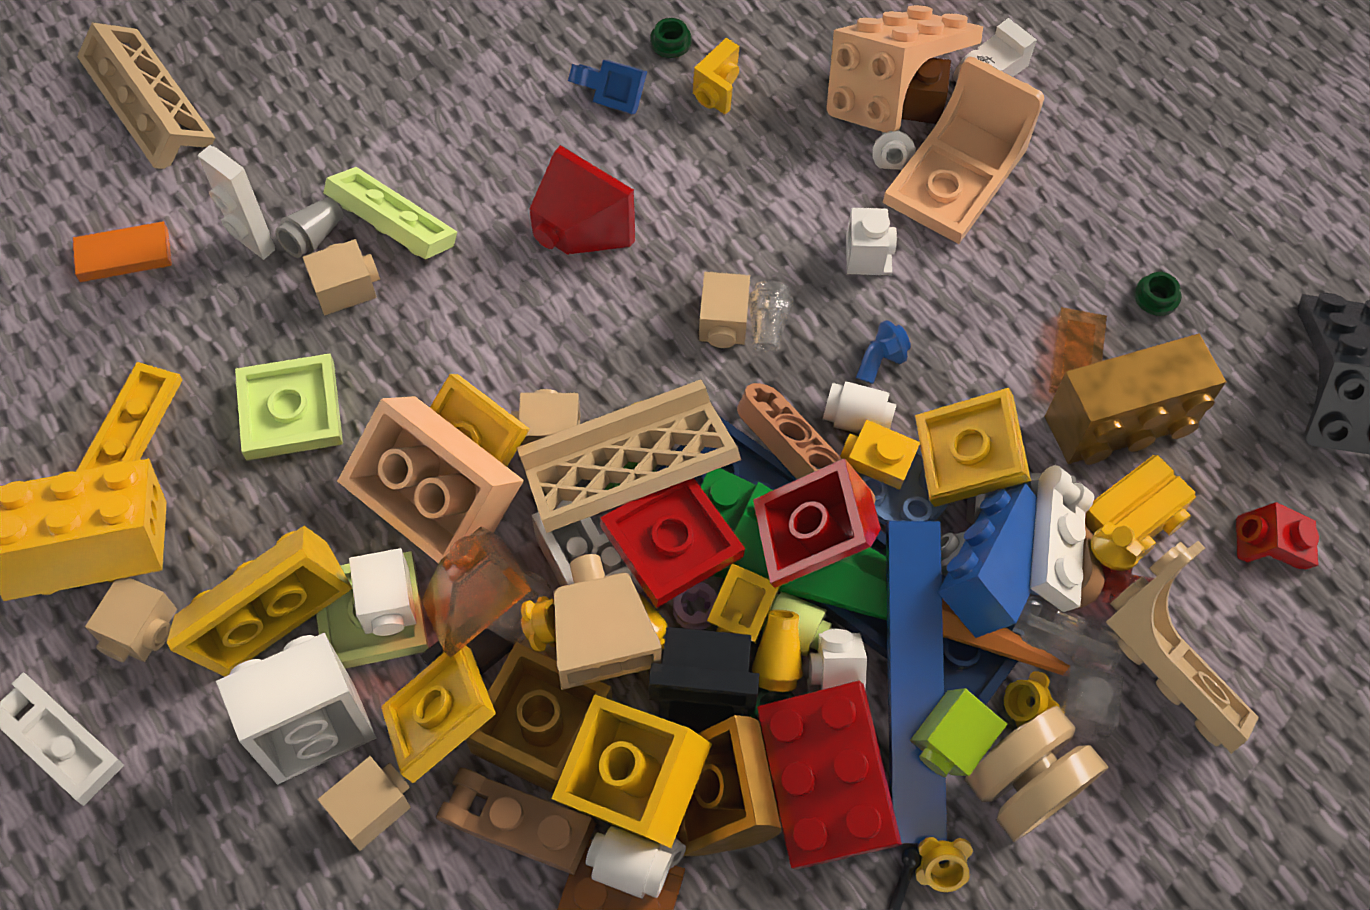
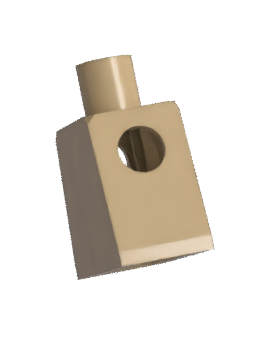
[554,554,662,690]

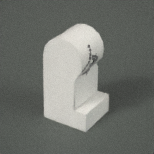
[953,18,1037,83]

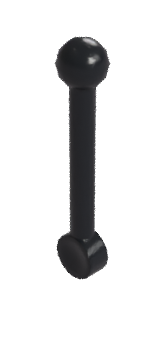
[889,847,922,910]

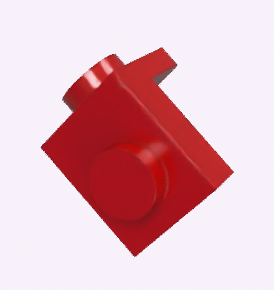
[1236,502,1319,569]

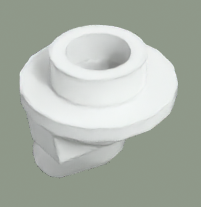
[872,130,916,170]

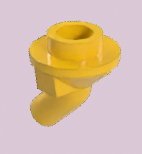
[1091,522,1144,571]

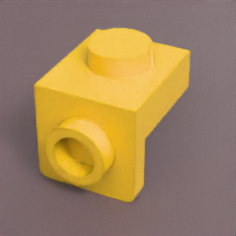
[840,419,921,490]

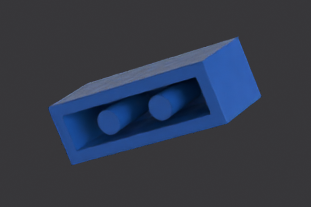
[938,483,1037,638]

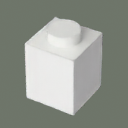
[349,548,417,636]

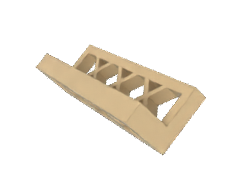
[77,22,215,169]

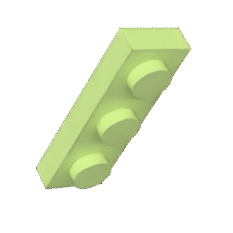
[323,167,457,260]

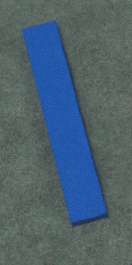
[886,521,947,843]

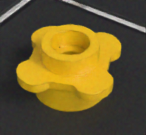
[521,596,556,652]
[1004,671,1060,728]
[915,837,973,892]

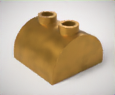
[678,715,781,856]

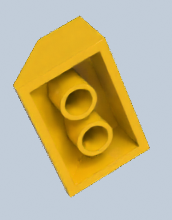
[167,525,353,677]

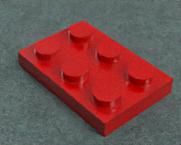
[757,680,902,870]

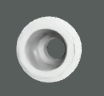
[823,381,896,434]
[586,826,673,899]

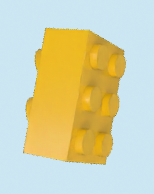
[0,458,167,601]

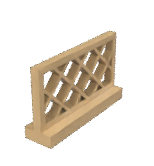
[517,380,741,533]

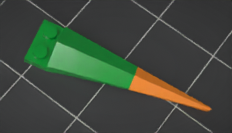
[700,468,1074,676]

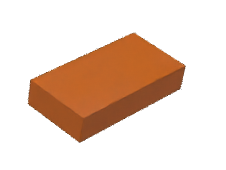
[73,221,172,282]

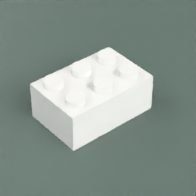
[216,633,377,785]

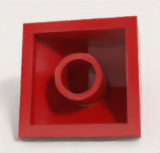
[529,145,635,255]
[753,458,881,588]

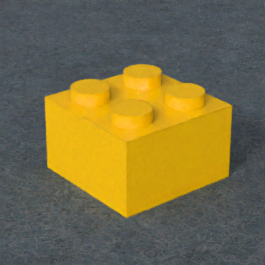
[551,694,712,848]

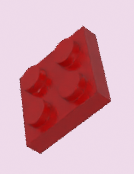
[600,478,745,608]

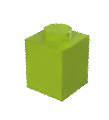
[910,688,1007,777]

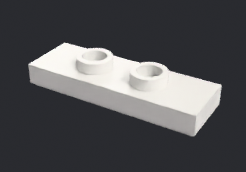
[197,145,275,260]

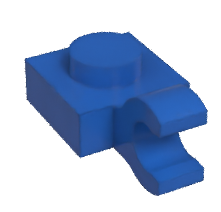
[568,60,647,114]

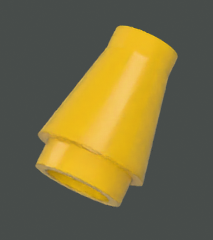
[751,610,803,692]

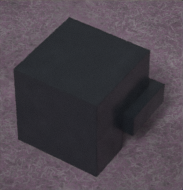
[649,627,759,734]

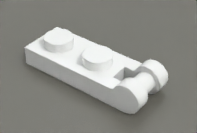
[1030,465,1094,612]
[0,672,124,806]

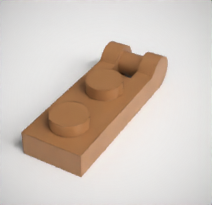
[436,767,596,875]

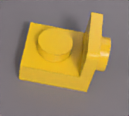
[692,38,740,115]
[707,563,780,644]

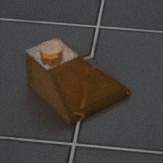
[421,527,532,658]

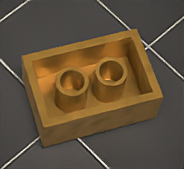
[1044,333,1226,465]

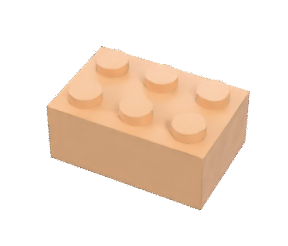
[337,396,524,569]

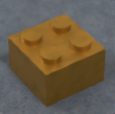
[466,642,613,793]

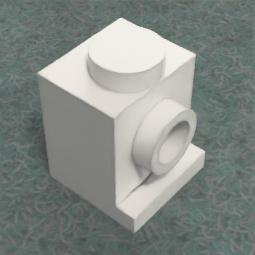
[846,208,897,275]
[807,629,867,693]

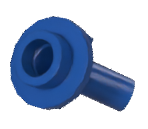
[856,320,911,384]

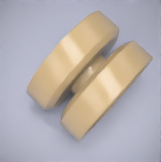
[965,706,1109,842]

